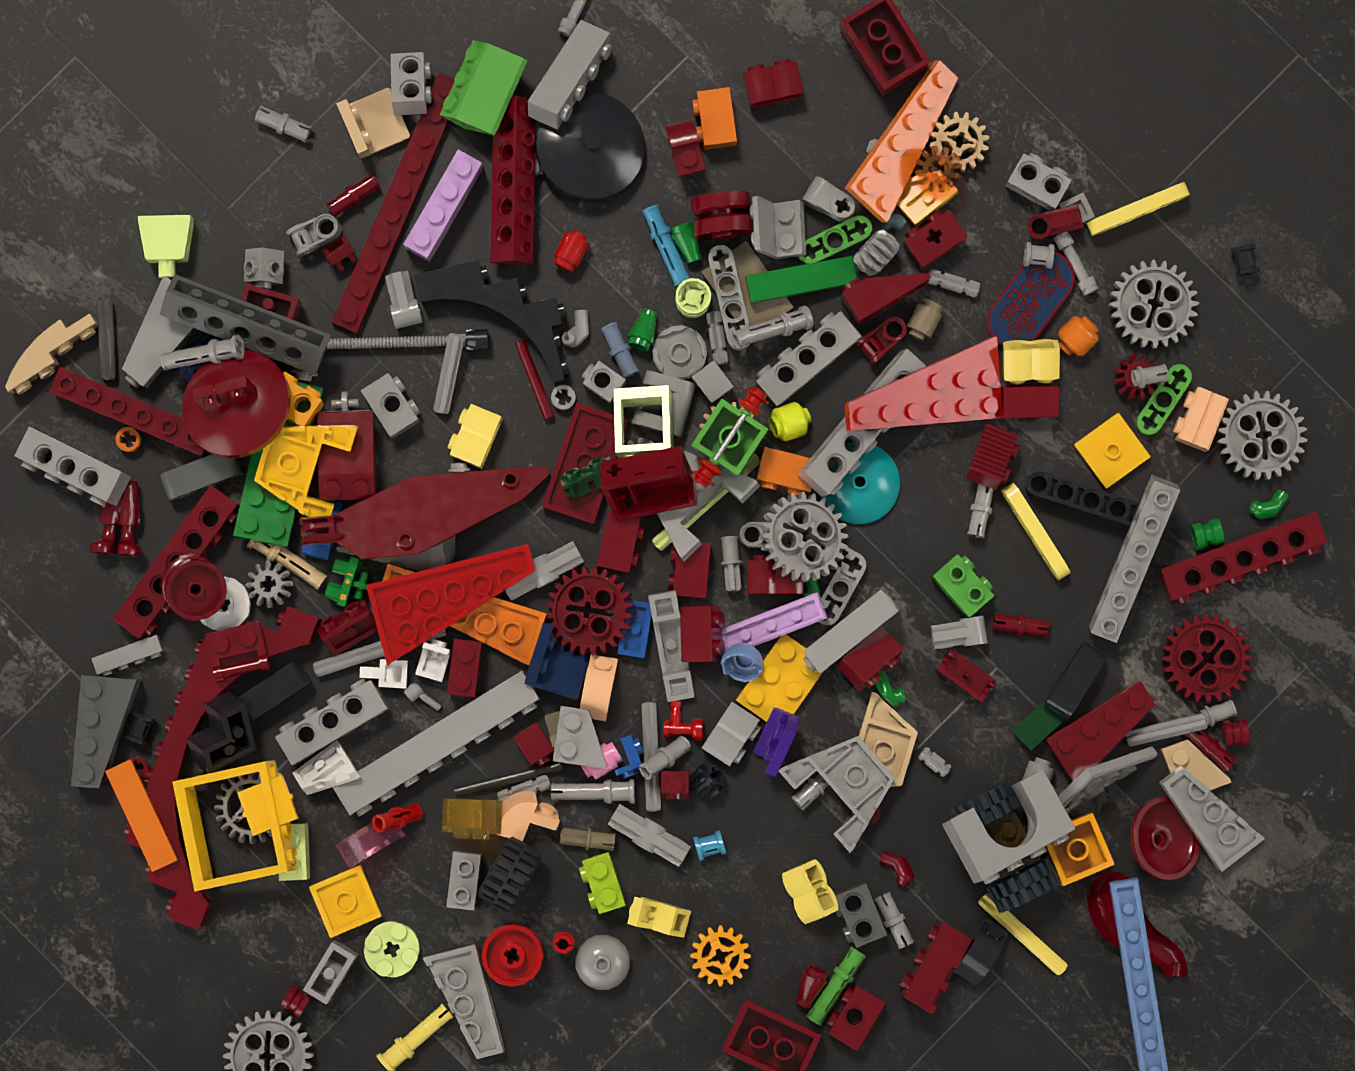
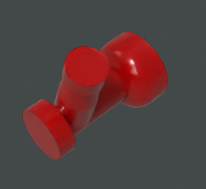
[664,701,703,741]

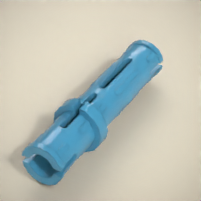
[642,204,690,286]

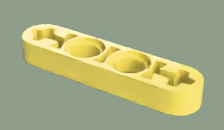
[1087,182,1190,236]
[1001,483,1070,580]

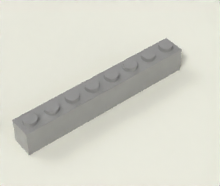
[333,671,540,817]

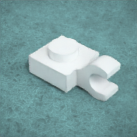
[359,659,408,688]

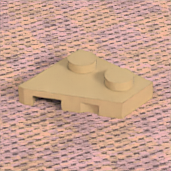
[1161,739,1231,790]

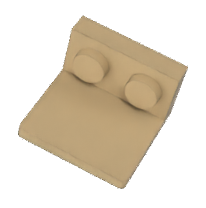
[336,88,410,159]

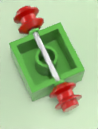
[691,386,769,488]

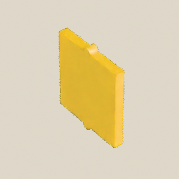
[238,775,299,836]

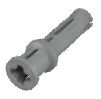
[731,306,813,348]
[160,335,245,370]
[551,779,635,804]

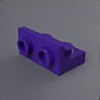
[754,707,799,777]

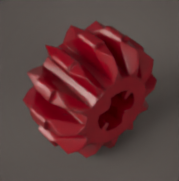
[1113,354,1160,400]

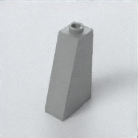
[122,276,198,389]
[803,588,900,673]

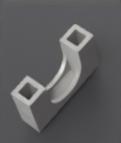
[942,770,1075,885]

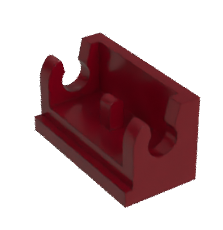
[1001,384,1059,418]
[935,648,996,703]

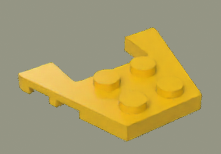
[254,425,358,517]

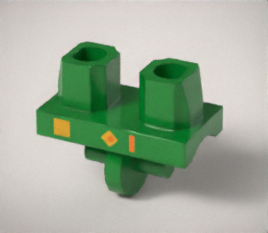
[325,557,369,607]

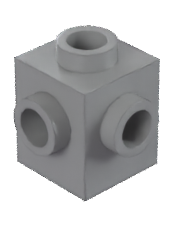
[244,247,284,289]

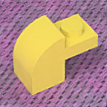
[627,897,691,938]

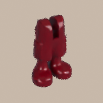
[89,480,141,557]

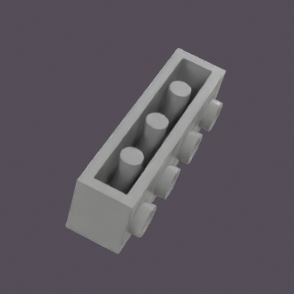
[528,20,612,130]

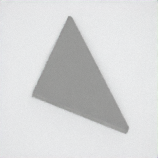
[1027,746,1157,829]

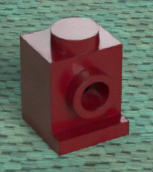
[661,770,689,799]

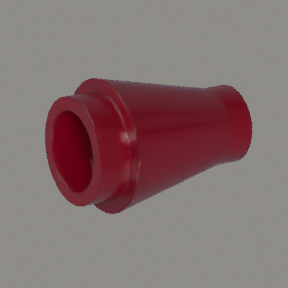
[795,965,828,1008]

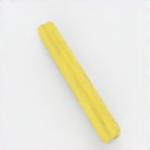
[978,893,1068,975]

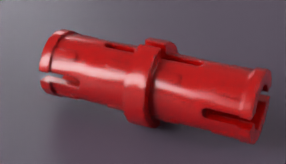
[372,803,423,832]
[552,931,575,954]

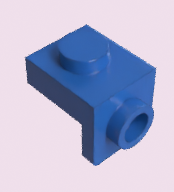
[614,735,644,778]

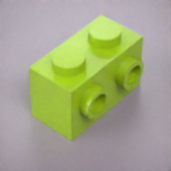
[579,851,626,914]

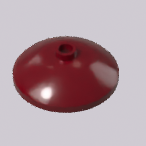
[1130,797,1201,880]

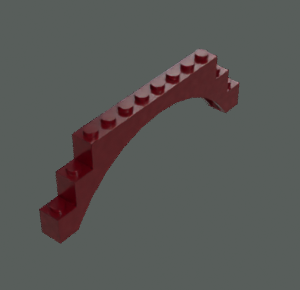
[124,606,321,930]

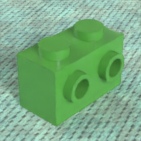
[931,554,994,618]

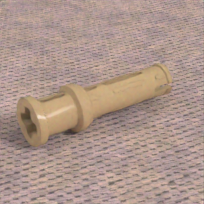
[247,540,327,590]

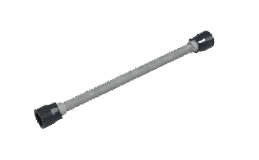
[253,329,489,357]

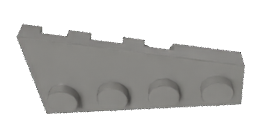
[1159,766,1265,872]
[423,943,505,1059]

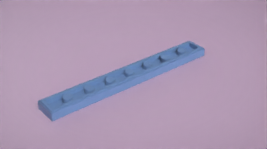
[1109,877,1168,1071]

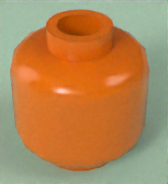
[1058,315,1099,356]

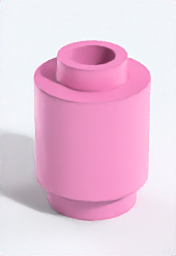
[581,742,623,780]

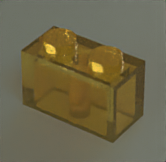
[442,798,502,839]

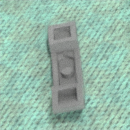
[648,590,695,702]

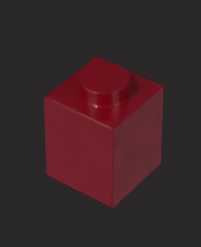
[513,722,554,767]

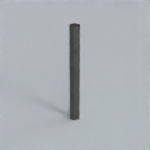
[454,761,564,798]

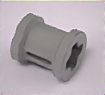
[1023,242,1054,269]

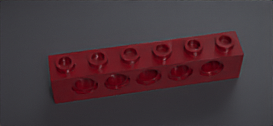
[490,96,536,266]
[49,367,209,457]
[113,485,240,639]
[1157,512,1328,604]

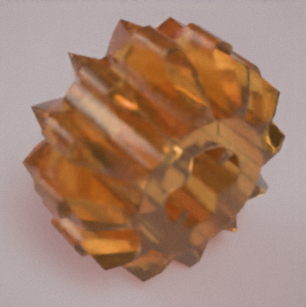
[915,146,962,193]

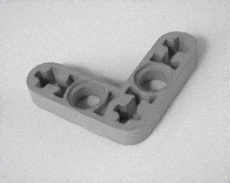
[801,531,866,626]

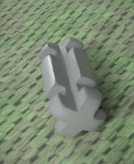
[918,747,951,777]

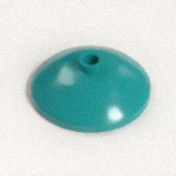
[819,443,900,524]

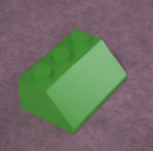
[440,40,528,136]

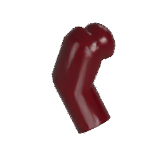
[879,850,914,887]

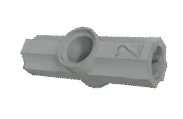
[505,541,584,601]
[608,804,691,867]

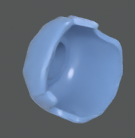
[720,643,763,682]

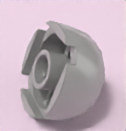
[575,935,630,990]

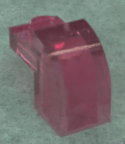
[336,823,405,869]

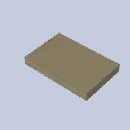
[701,241,794,326]

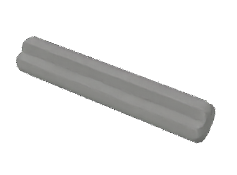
[433,333,464,414]
[1126,713,1207,746]

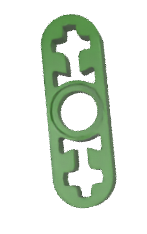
[798,215,872,264]
[1135,364,1192,436]

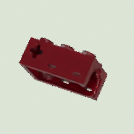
[601,446,697,521]

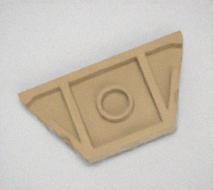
[859,692,918,787]

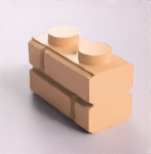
[1173,387,1229,452]

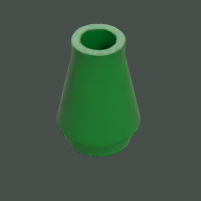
[671,221,702,263]
[627,309,658,351]

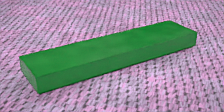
[745,256,857,304]

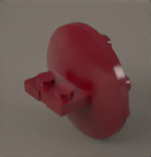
[182,350,291,458]

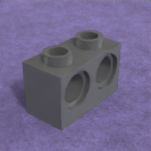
[835,882,887,948]

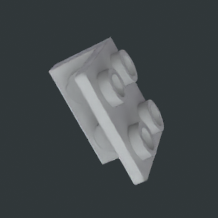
[750,196,806,259]

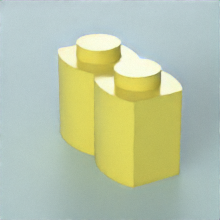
[1003,339,1060,384]
[448,404,503,469]
[782,859,838,924]

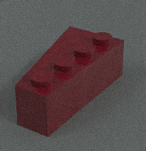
[1044,681,1155,783]

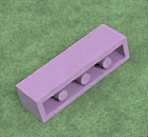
[403,150,484,262]

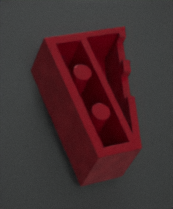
[899,921,972,1014]

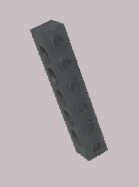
[159,274,331,375]

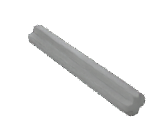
[641,702,661,812]

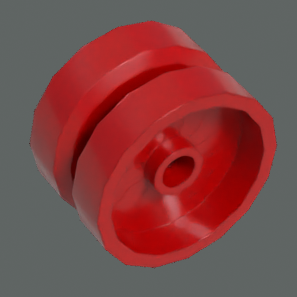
[481,923,544,987]

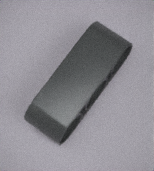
[159,454,243,502]

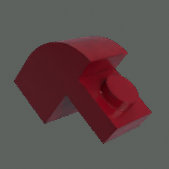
[665,119,706,178]

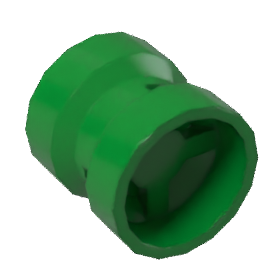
[1190,518,1225,551]

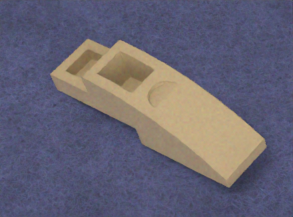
[5,314,98,395]

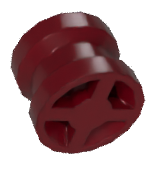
[1222,719,1249,748]
[280,983,313,1019]

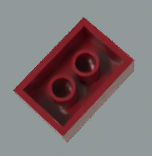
[839,0,931,96]
[722,998,822,1071]

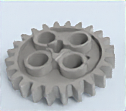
[1108,260,1199,349]
[1216,391,1307,480]
[759,492,848,582]
[223,1010,314,1071]

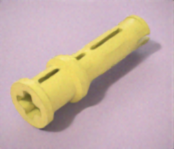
[376,1004,453,1071]

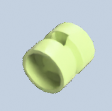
[675,278,711,318]

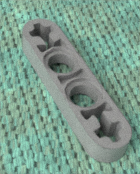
[708,245,751,351]

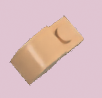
[580,654,618,722]
[494,791,560,841]

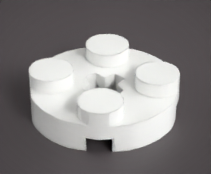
[200,577,251,631]

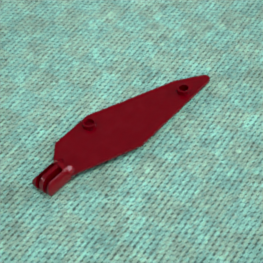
[300,466,549,560]

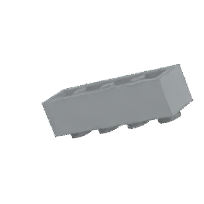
[91,635,164,677]

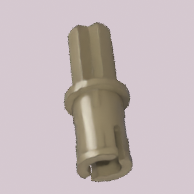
[560,828,615,851]

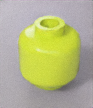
[768,402,811,441]

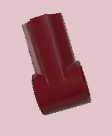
[1027,204,1084,239]

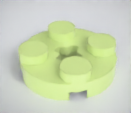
[364,921,420,977]

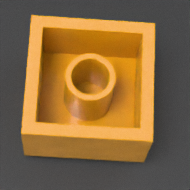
[1044,812,1115,886]

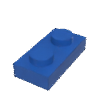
[617,600,652,658]

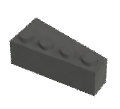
[71,675,142,788]

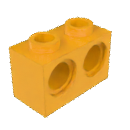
[283,371,324,426]

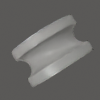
[551,385,576,410]

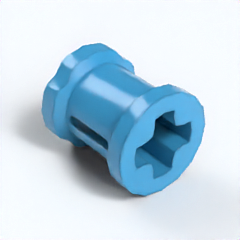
[693,830,726,861]

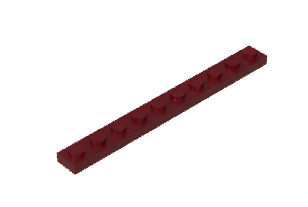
[331,72,454,334]

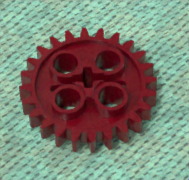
[546,566,635,656]
[1161,613,1252,703]

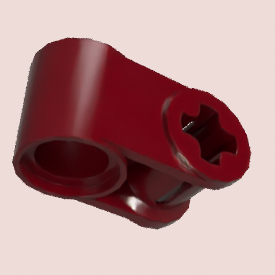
[854,317,907,366]

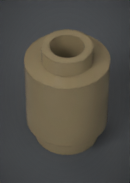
[906,298,943,341]

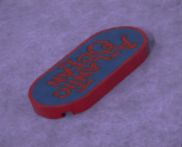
[987,252,1075,347]

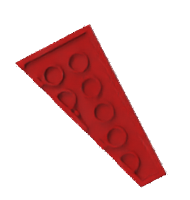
[366,544,535,666]

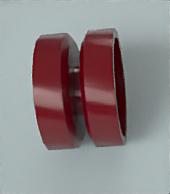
[690,191,754,240]
[160,554,227,621]

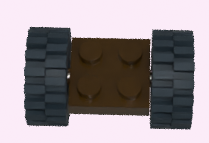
[947,780,1061,913]

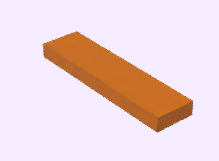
[105,759,179,872]

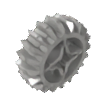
[214,773,272,844]

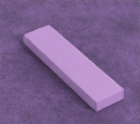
[722,592,828,651]

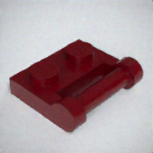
[205,621,271,683]

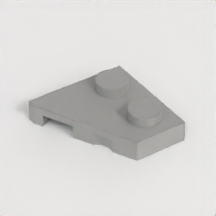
[553,706,606,769]

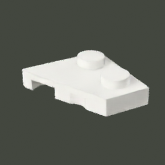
[293,740,361,795]

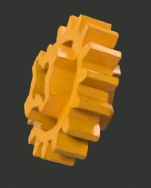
[690,925,751,986]

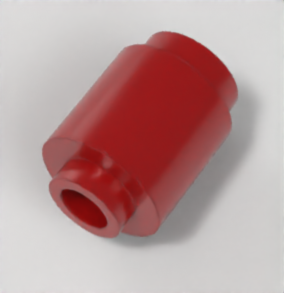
[553,230,590,273]

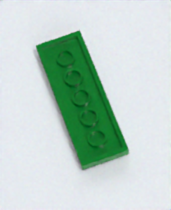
[233,382,324,548]

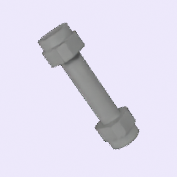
[558,0,587,37]
[1053,232,1099,296]

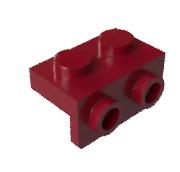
[316,599,378,657]

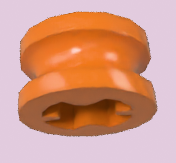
[116,427,142,452]

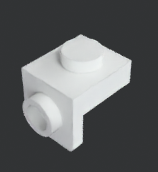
[416,639,452,682]

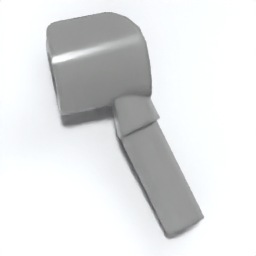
[404,683,442,711]

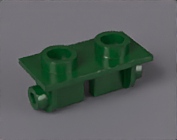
[559,456,611,499]

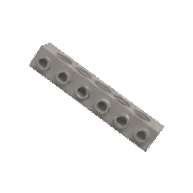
[797,349,926,496]
[1089,475,1180,643]

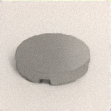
[652,325,707,380]

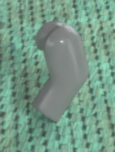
[562,310,589,348]

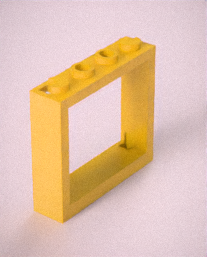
[173,760,298,891]

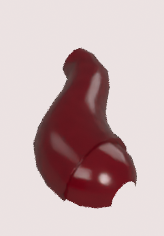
[1086,872,1188,977]

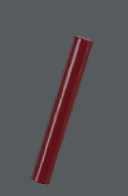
[515,340,554,420]

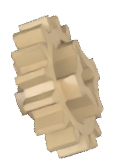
[929,112,989,172]

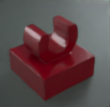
[322,234,356,271]

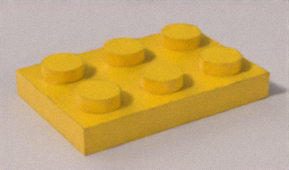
[736,634,823,722]

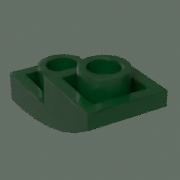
[1012,701,1065,751]

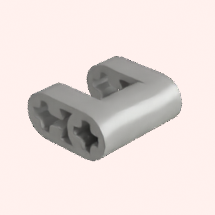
[631,370,696,438]

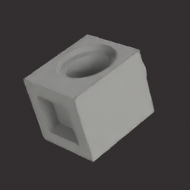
[582,361,626,404]

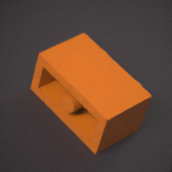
[692,87,737,150]
[756,447,811,496]

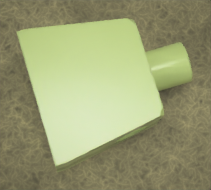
[138,215,194,278]

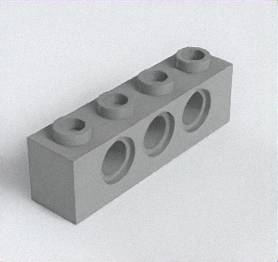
[755,311,862,408]
[14,427,131,507]
[275,678,390,765]

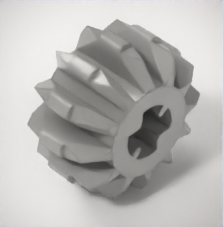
[853,230,900,276]
[245,561,293,608]

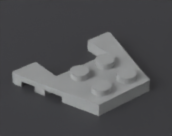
[657,450,760,562]
[779,736,895,853]

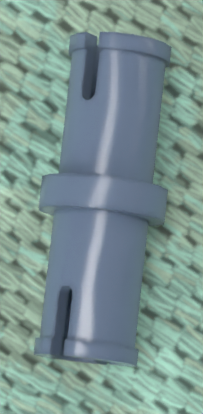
[601,322,639,379]

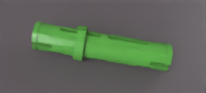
[806,946,866,1026]

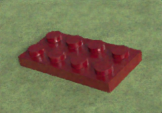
[541,403,629,524]

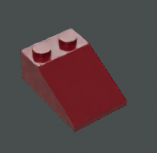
[840,273,931,327]
[317,410,378,501]

